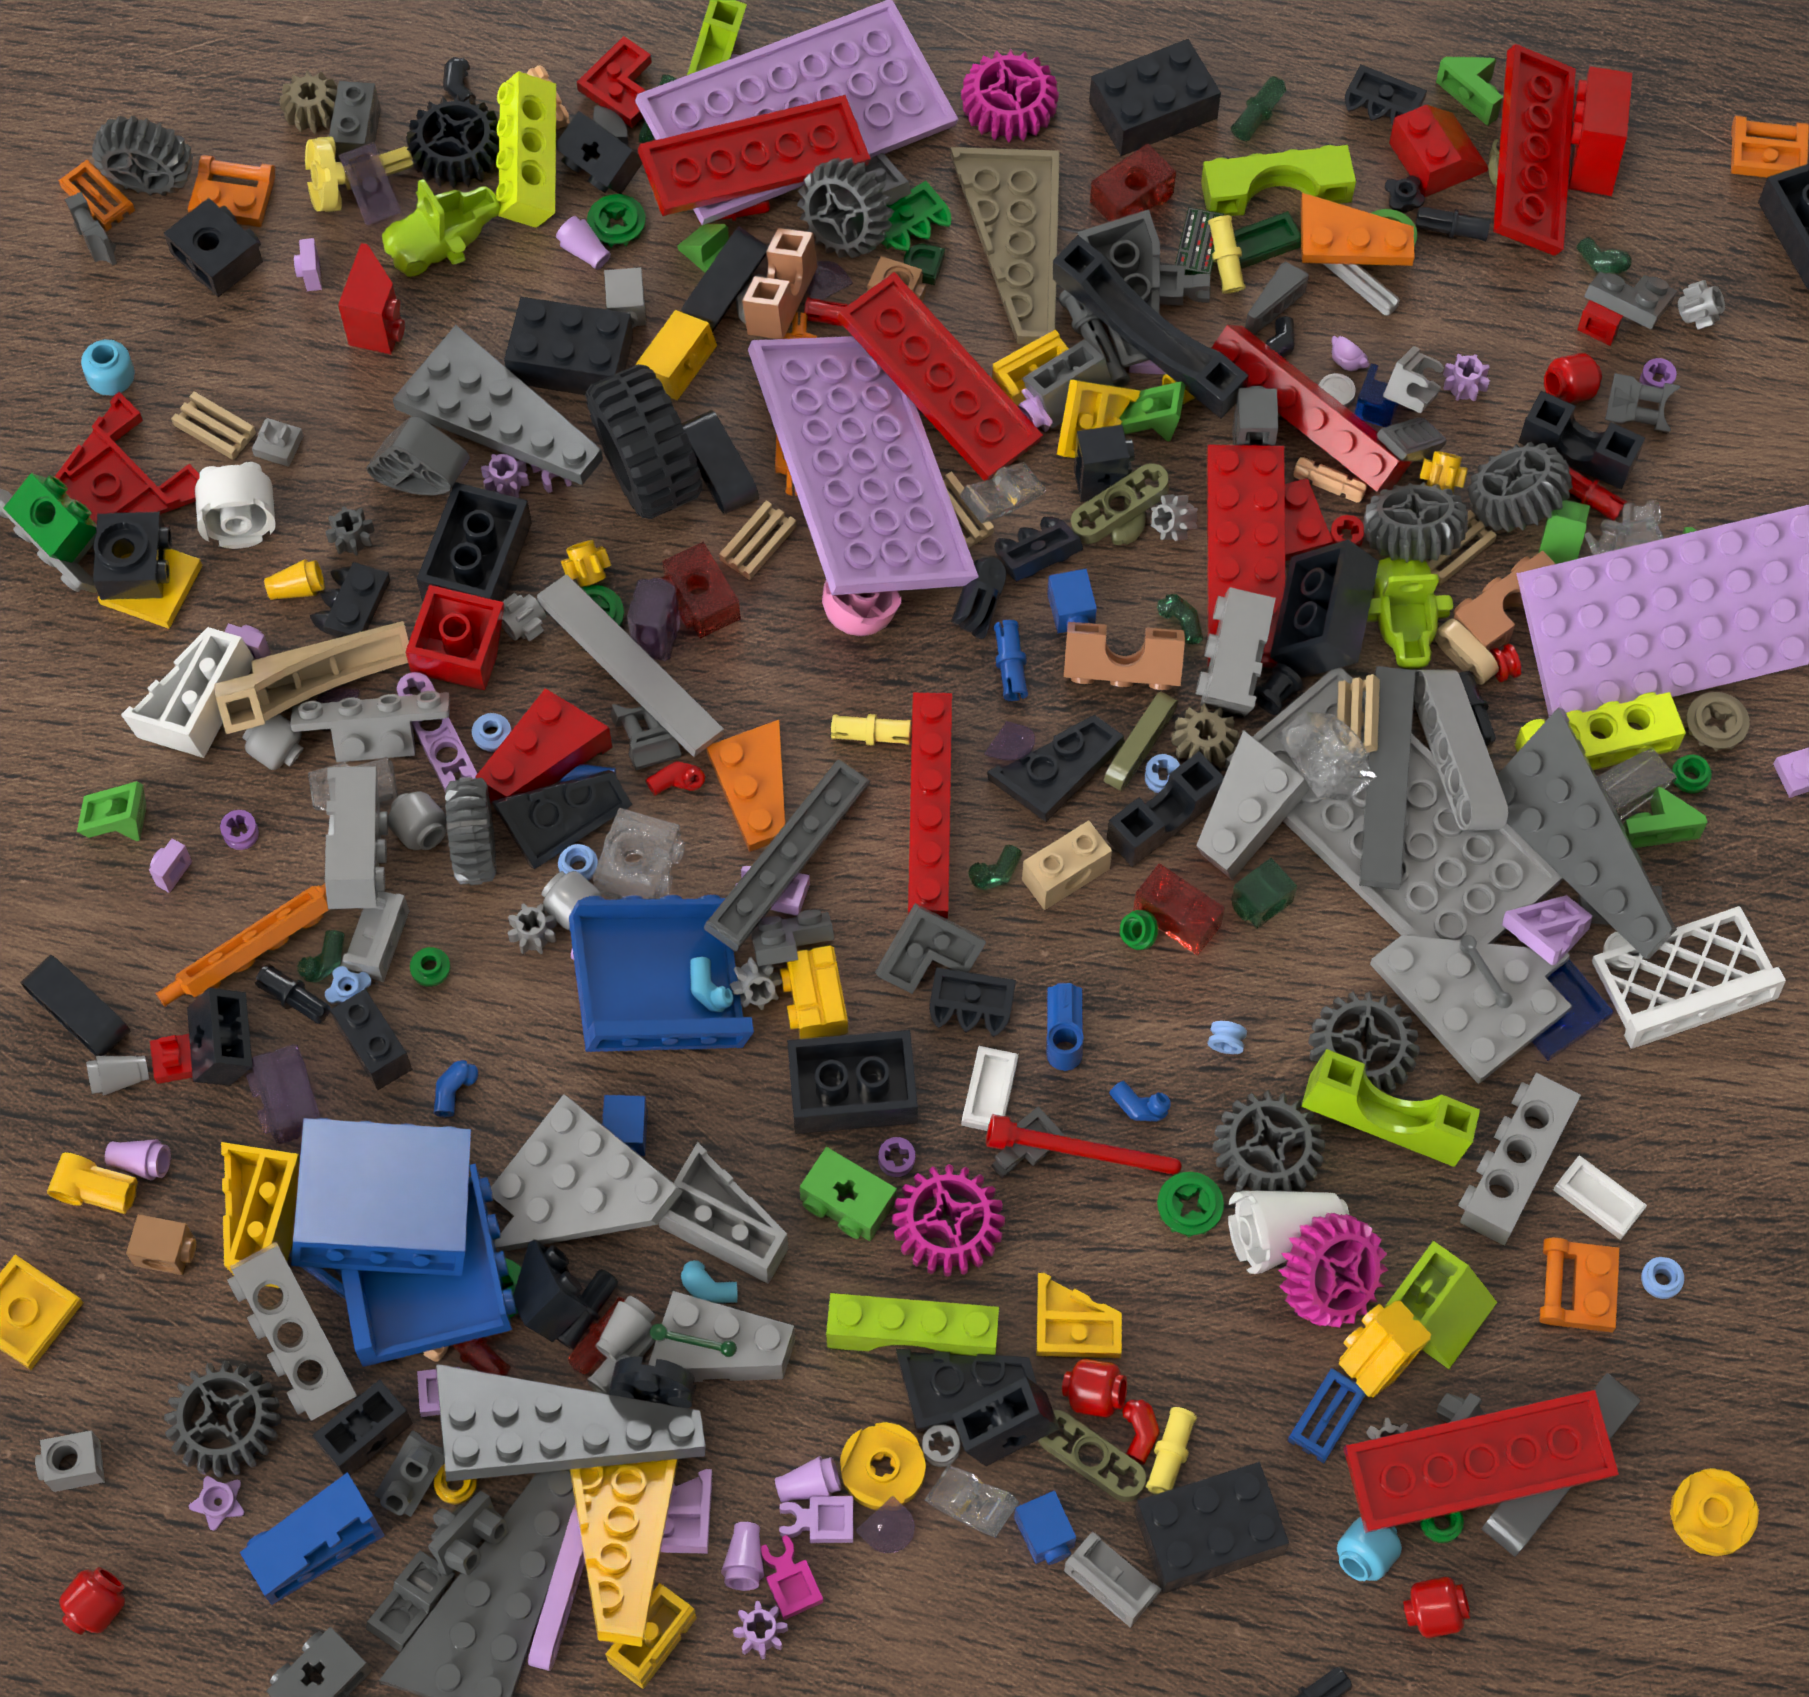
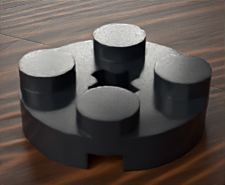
[609,1356,696,1408]

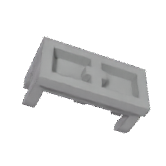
[1383,346,1444,413]
[341,891,409,982]
[1064,1532,1161,1628]

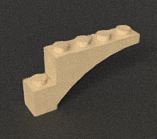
[214,621,409,734]

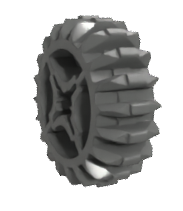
[92,116,193,196]
[797,158,895,258]
[1467,442,1573,533]
[1364,482,1468,563]
[445,777,497,886]
[1308,991,1420,1094]
[1213,1090,1325,1192]
[164,1360,282,1477]

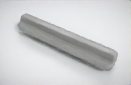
[1324,264,1400,316]

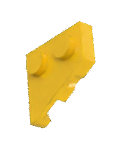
[1057,379,1140,458]
[1036,1273,1122,1358]

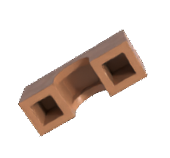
[742,228,818,339]
[1453,551,1555,651]
[1064,622,1185,690]

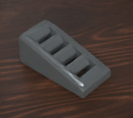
[1245,261,1309,335]
[1376,418,1447,462]

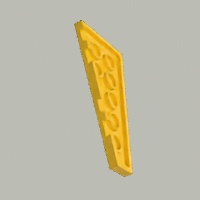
[570,1459,678,1647]

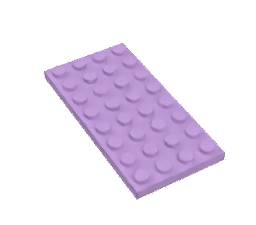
[635,0,958,225]
[748,336,978,595]
[1516,505,1809,717]

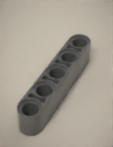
[1481,1373,1641,1557]

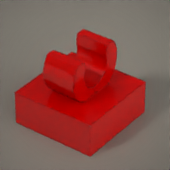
[1577,300,1623,346]
[150,1034,193,1084]

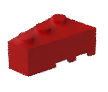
[1568,66,1632,196]
[475,688,613,805]

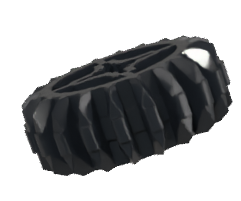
[406,94,499,189]

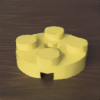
[305,136,345,212]

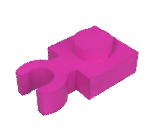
[761,1535,823,1620]

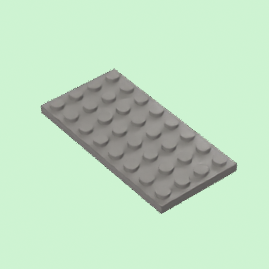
[1225,667,1563,944]

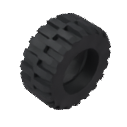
[585,364,703,519]

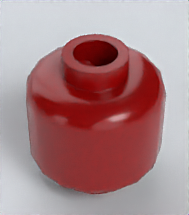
[1544,353,1602,404]
[1062,1359,1128,1418]
[59,1567,125,1635]
[1403,1576,1471,1638]

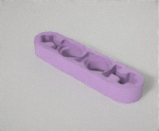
[397,672,477,793]
[528,1504,585,1671]

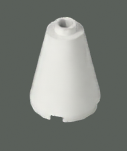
[1228,1190,1349,1274]

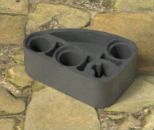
[366,416,470,495]

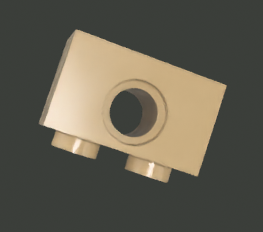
[1022,820,1112,910]

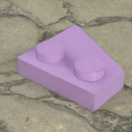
[1502,895,1593,965]
[661,1469,712,1554]

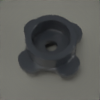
[1384,176,1425,213]

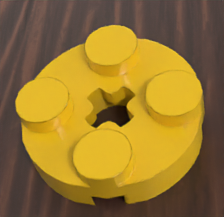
[840,1422,926,1511]

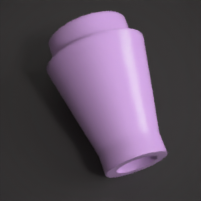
[556,216,611,270]
[105,1139,171,1180]
[775,1456,841,1503]
[721,1522,764,1591]

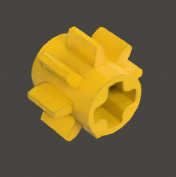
[1420,451,1468,493]
[561,540,611,587]

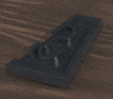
[987,715,1125,822]
[491,770,633,869]
[896,1348,1037,1433]

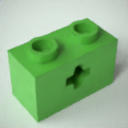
[800,1147,897,1242]

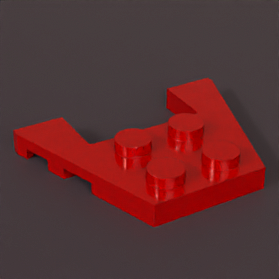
[55,392,200,525]

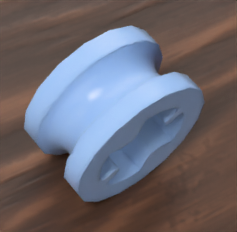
[1145,754,1180,793]
[1208,1021,1247,1054]

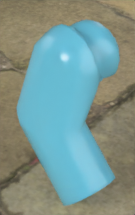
[690,957,733,1012]
[681,1260,738,1303]

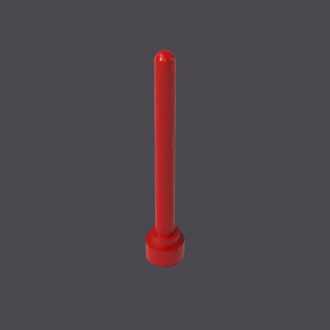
[986,1114,1182,1175]

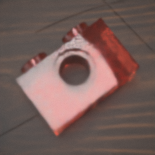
[1090,144,1176,222]
[660,541,741,639]
[1133,863,1225,955]

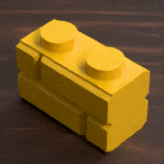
[780,945,848,1039]
[1339,1301,1432,1397]
[606,1583,697,1689]

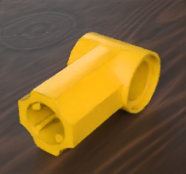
[47,1153,138,1214]

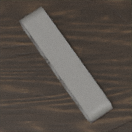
[1413,670,1508,830]

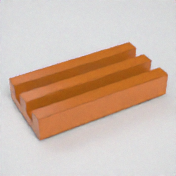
[58,160,135,232]

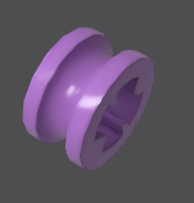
[1639,358,1677,388]
[220,810,259,850]
[878,1137,915,1177]

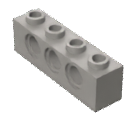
[1458,1073,1581,1246]
[227,1242,357,1421]

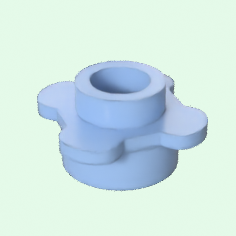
[325,966,371,1004]

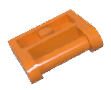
[1731,116,1809,178]
[188,155,275,227]
[1539,1237,1620,1333]

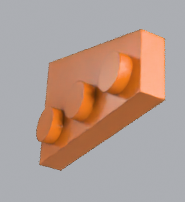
[1301,193,1415,266]
[706,720,785,852]

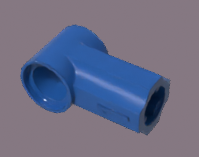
[1046,983,1084,1071]

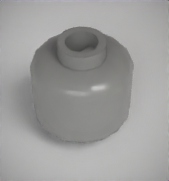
[242,714,304,770]
[388,791,447,850]
[541,871,602,930]

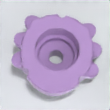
[1332,336,1370,371]

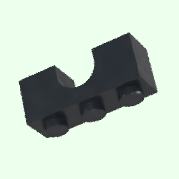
[1518,391,1645,490]
[1106,751,1224,867]

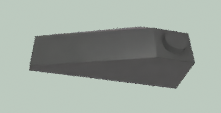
[1078,209,1160,368]

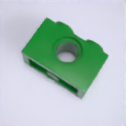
[3,473,97,563]

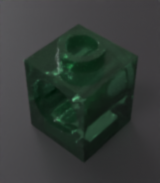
[1231,858,1297,929]

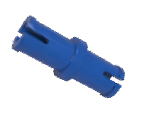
[994,620,1028,701]

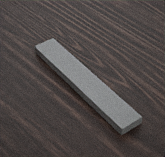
[537,574,724,757]

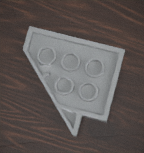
[1370,935,1572,1084]
[491,1094,683,1251]

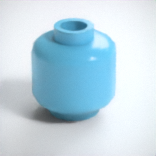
[81,339,135,396]
[1337,1517,1402,1581]

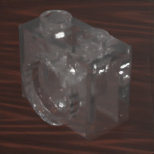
[1276,711,1376,801]
[593,808,686,899]

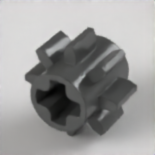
[325,506,375,556]

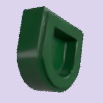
[904,244,945,286]

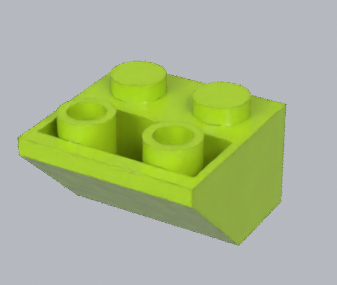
[1384,1241,1497,1369]

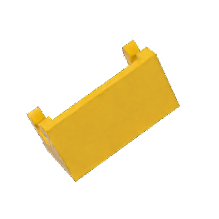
[635,310,717,401]
[992,329,1069,408]

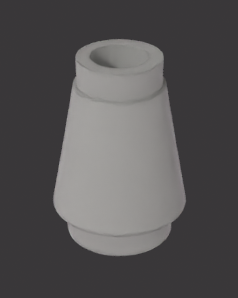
[86,1055,149,1096]
[595,1296,655,1361]

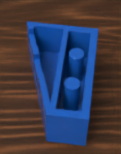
[240,1472,385,1605]

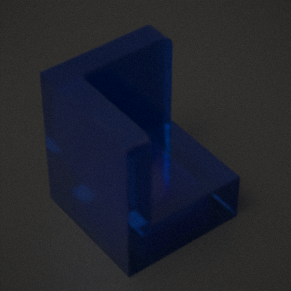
[1354,363,1399,428]

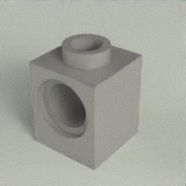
[604,267,646,328]
[35,1430,105,1492]

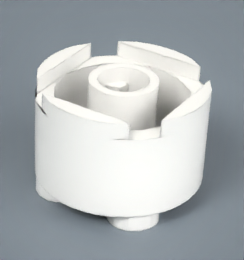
[195,462,276,549]

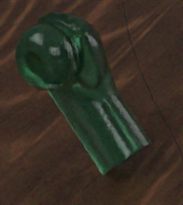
[1576,237,1632,274]
[1157,594,1203,645]
[968,845,1023,890]
[297,930,345,982]

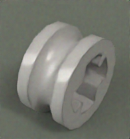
[922,1425,960,1467]

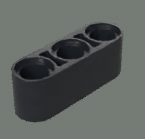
[680,226,769,333]
[681,410,759,515]
[20,954,131,1056]

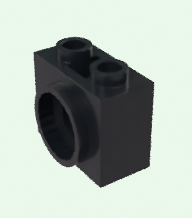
[164,198,263,297]
[93,512,172,600]

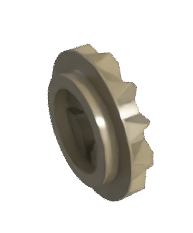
[1685,692,1750,752]

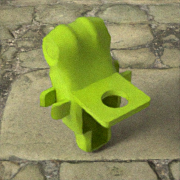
[382,179,500,277]
[1367,557,1453,669]

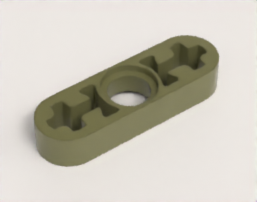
[1071,463,1170,544]
[1104,691,1178,792]
[1038,1410,1146,1502]

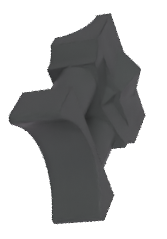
[64,192,117,266]
[1605,373,1680,433]
[610,704,681,770]

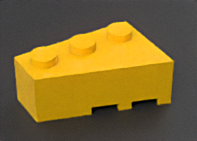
[221,1142,300,1288]

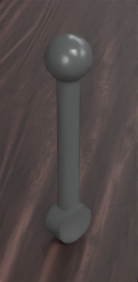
[1460,935,1513,1008]

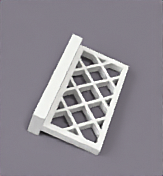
[1592,906,1786,1049]

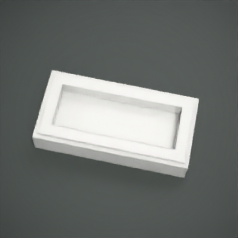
[961,1046,1019,1131]
[1553,1155,1647,1240]

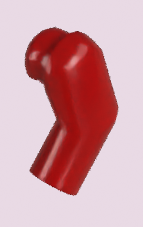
[645,761,705,796]
[1122,1399,1160,1465]

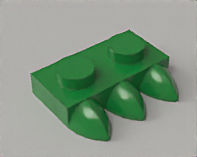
[882,181,951,251]

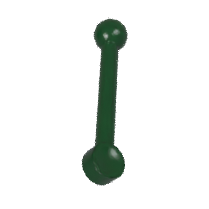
[650,1324,737,1357]

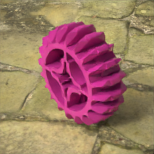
[961,49,1059,143]
[892,1164,1005,1277]
[1278,1213,1388,1328]

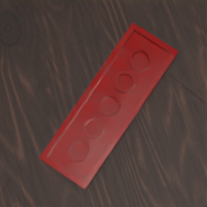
[1493,44,1576,256]
[638,95,871,216]
[837,272,1043,483]
[1207,445,1285,668]
[1343,1390,1619,1533]

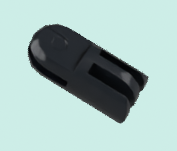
[951,556,1007,639]

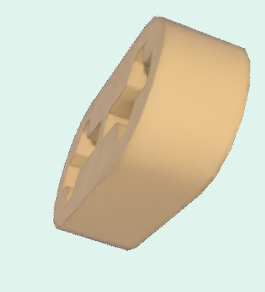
[1435,619,1499,685]

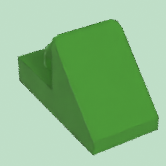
[1436,57,1503,126]
[677,224,729,273]
[1119,381,1186,442]
[1538,500,1590,564]
[77,781,146,841]
[1624,787,1707,848]

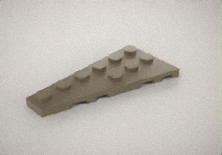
[950,147,1060,344]

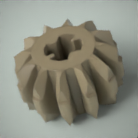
[279,70,338,134]
[1171,703,1239,769]

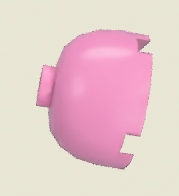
[822,580,901,636]

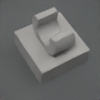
[252,418,304,467]

